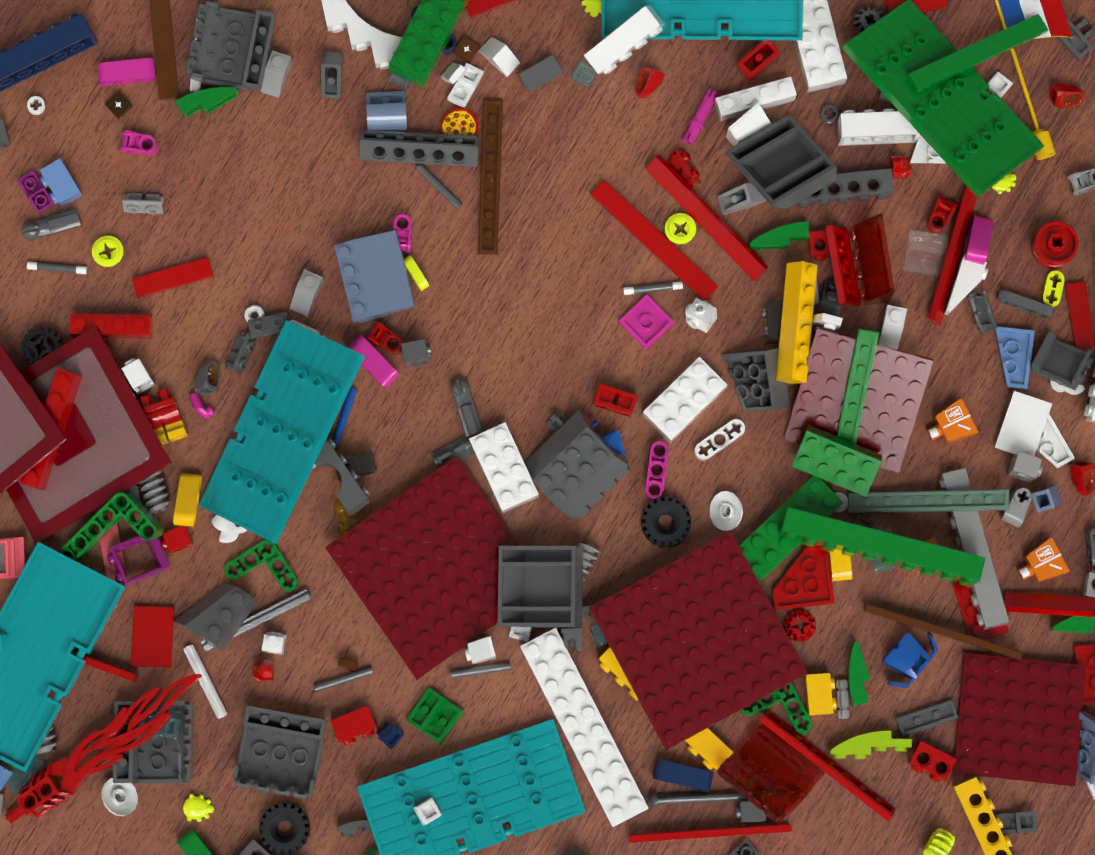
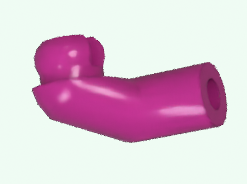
[189,393,214,419]

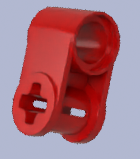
[926,194,958,234]
[364,321,402,355]

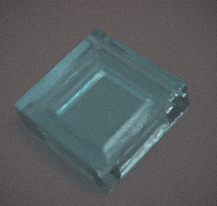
[571,61,597,89]

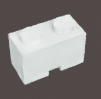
[121,358,155,395]

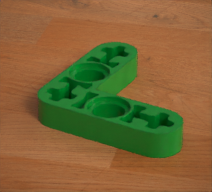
[224,540,298,592]
[740,683,812,734]

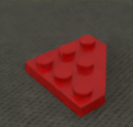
[772,545,835,611]

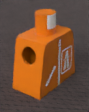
[927,398,978,443]
[1018,538,1070,583]

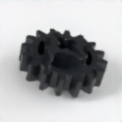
[20,326,64,365]

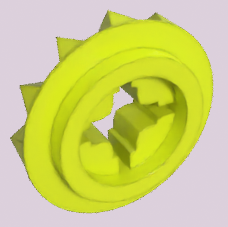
[665,213,696,244]
[92,236,124,267]

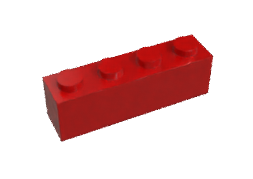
[70,314,153,339]

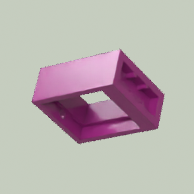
[107,530,170,587]

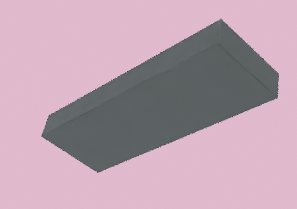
[895,699,959,737]

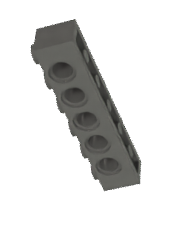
[359,129,479,167]
[780,169,894,210]

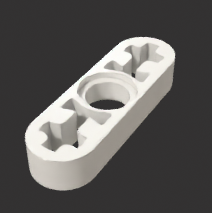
[694,419,745,461]

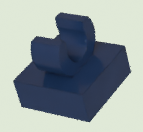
[376,722,404,749]

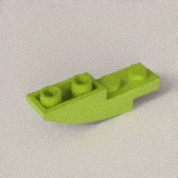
[829,731,912,759]

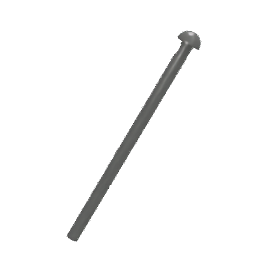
[649,789,809,809]

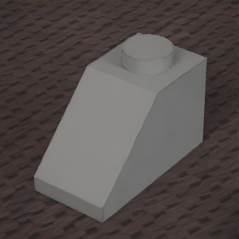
[261,50,293,98]
[717,183,766,215]
[289,269,324,317]

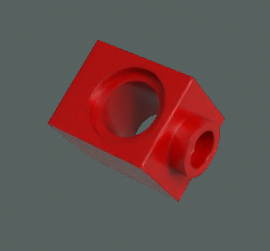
[808,230,830,261]
[161,526,193,554]

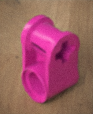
[119,130,159,156]
[393,214,412,253]

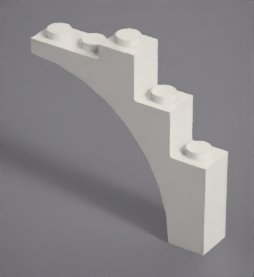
[321,0,402,69]

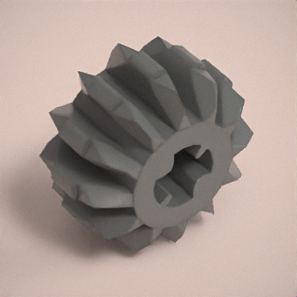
[852,5,883,33]

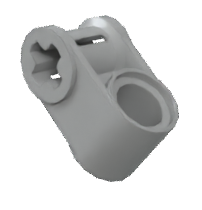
[1067,168,1095,196]
[1001,488,1032,528]

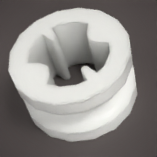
[27,96,45,115]

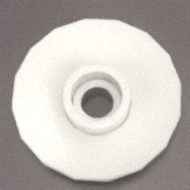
[709,491,743,531]
[102,778,138,816]

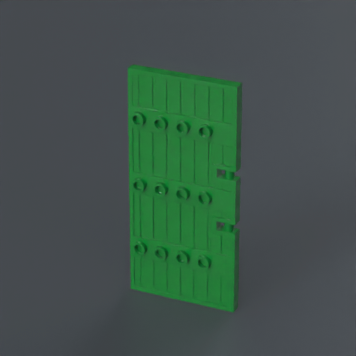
[842,0,1044,198]

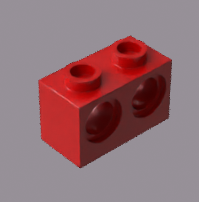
[593,384,638,418]
[908,741,957,783]

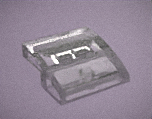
[903,229,949,277]

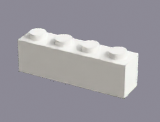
[714,77,797,122]

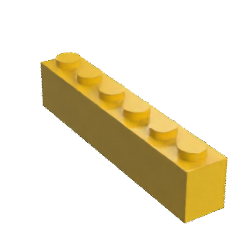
[776,261,818,384]

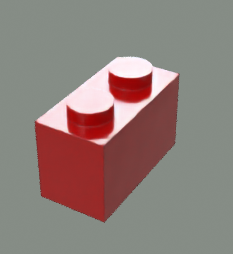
[736,40,780,83]
[330,706,377,746]

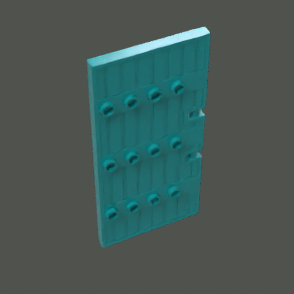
[601,0,804,40]
[198,320,365,544]
[0,542,126,773]
[357,719,586,855]

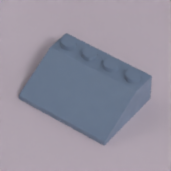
[334,230,415,323]

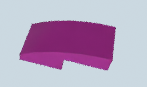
[17,170,55,214]

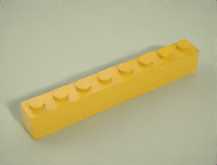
[598,647,733,771]

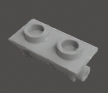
[122,193,164,214]

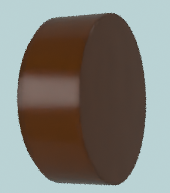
[337,658,358,671]

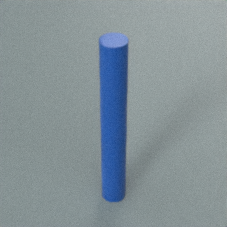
[332,388,357,446]

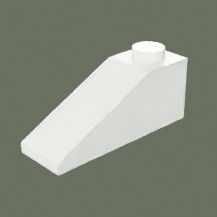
[944,255,988,315]

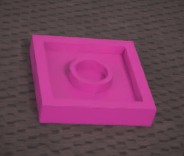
[618,295,674,350]

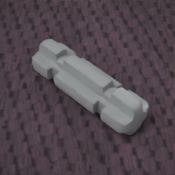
[836,679,850,719]

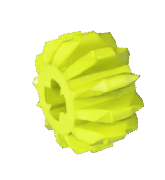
[923,828,955,855]

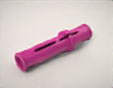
[682,89,719,146]

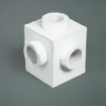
[685,298,717,333]

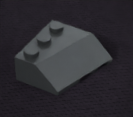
[721,347,790,412]
[174,582,257,652]

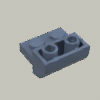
[366,91,407,132]

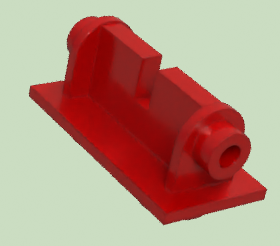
[669,148,701,188]

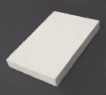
[995,391,1052,456]

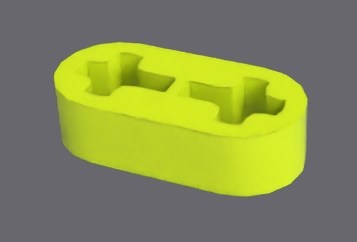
[404,255,429,291]
[1041,271,1065,308]

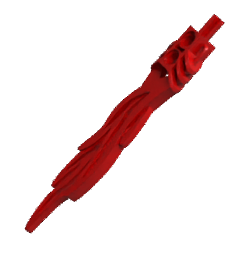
[5,674,202,824]

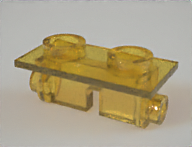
[334,499,358,536]

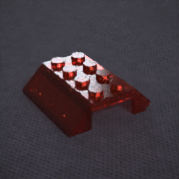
[716,723,825,824]

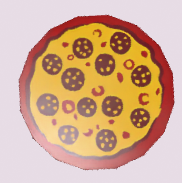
[440,108,479,136]

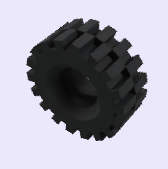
[641,496,691,548]
[258,803,311,854]

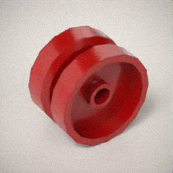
[1031,221,1079,269]

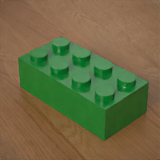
[792,425,882,497]

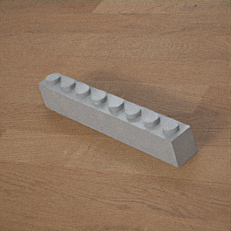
[938,468,1009,630]

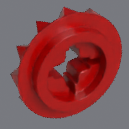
[784,610,816,642]

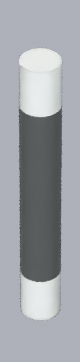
[27,261,87,274]
[623,281,683,295]

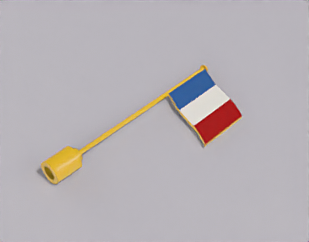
[994,0,1073,160]

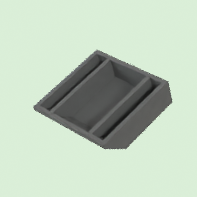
[725,114,837,209]
[498,546,583,628]

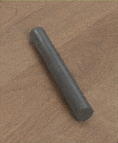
[416,163,463,210]
[450,662,511,679]
[314,666,374,692]

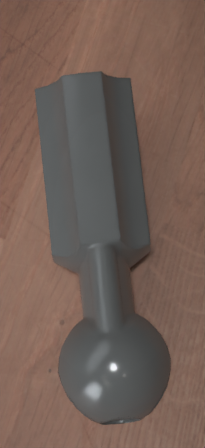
[21,209,82,241]
[450,378,483,438]

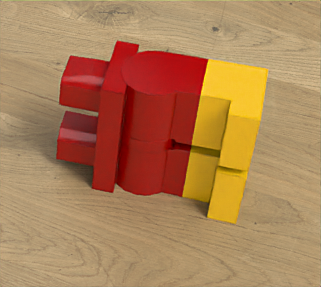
[139,389,188,445]

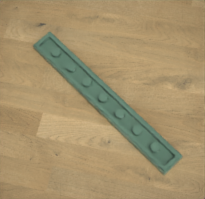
[848,489,1010,514]

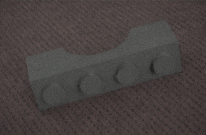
[315,437,370,516]

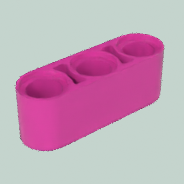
[97,58,156,86]
[964,215,994,265]
[347,335,399,389]
[645,441,668,500]

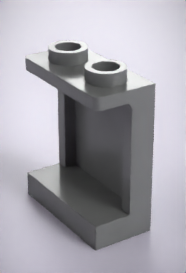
[1032,332,1095,391]

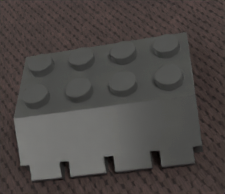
[185,1,276,91]
[524,409,631,519]
[113,701,194,783]
[233,706,327,800]

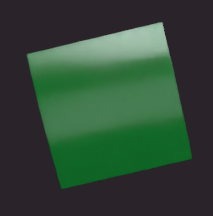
[406,688,464,745]

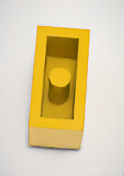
[804,673,837,716]

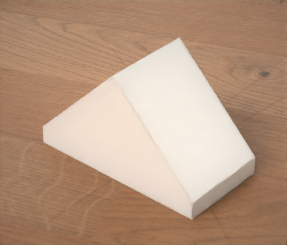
[478,37,520,77]

